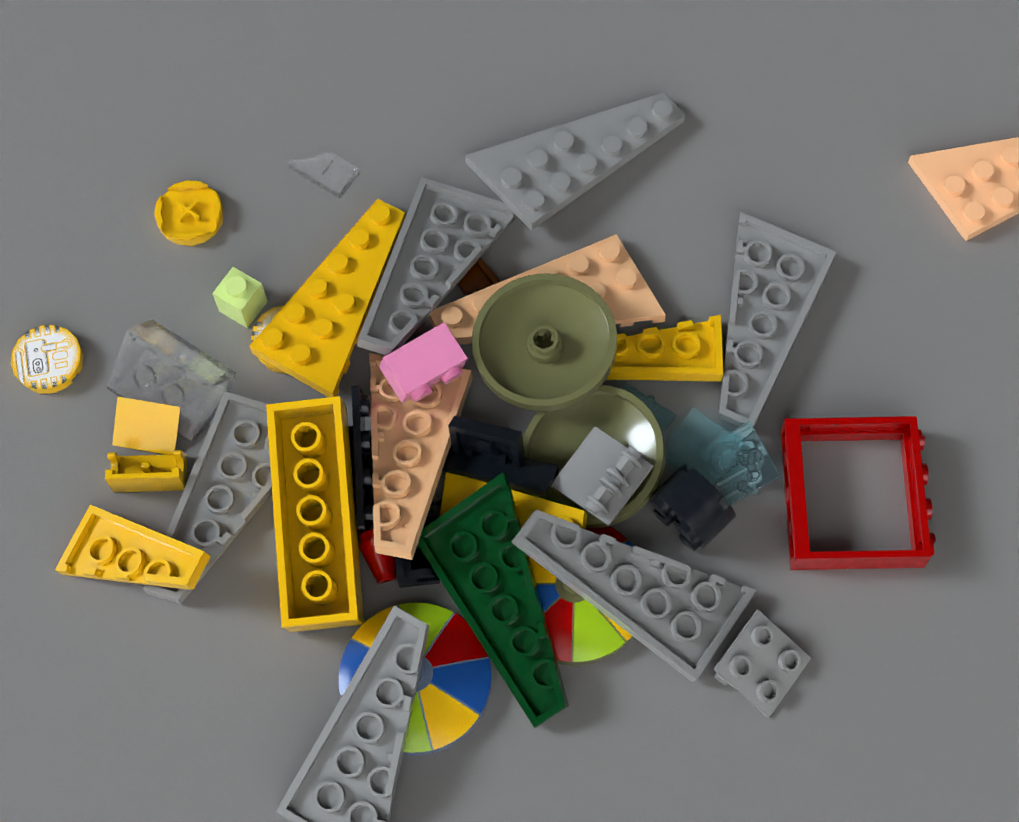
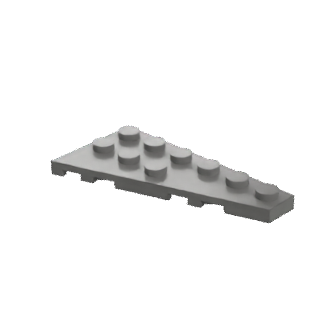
[357,177,517,355]
[143,391,272,604]

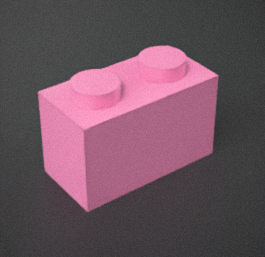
[379,322,468,403]

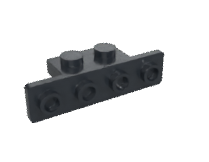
[348,385,374,533]
[442,416,559,496]

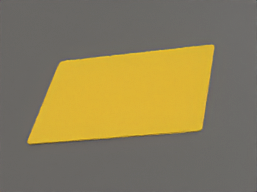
[112,397,180,455]

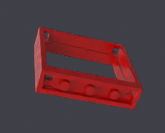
[780,416,936,570]

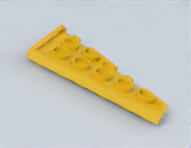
[249,199,406,397]

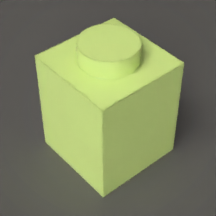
[212,267,268,328]

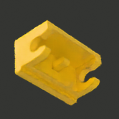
[105,450,188,493]

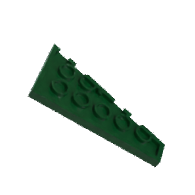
[418,472,569,728]

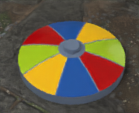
[339,603,492,756]

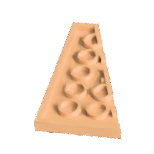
[908,137,1019,241]
[428,234,666,345]
[369,353,473,560]

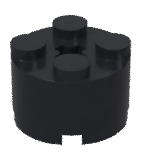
[650,463,736,552]

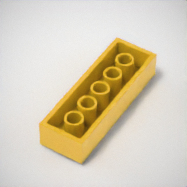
[266,396,364,632]

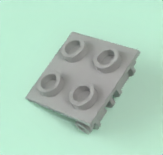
[552,426,654,526]
[714,610,811,718]

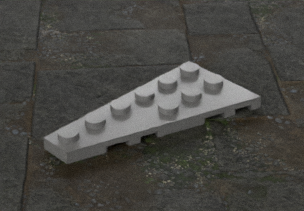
[465,93,686,231]
[718,211,837,429]
[512,510,757,682]
[276,606,430,822]

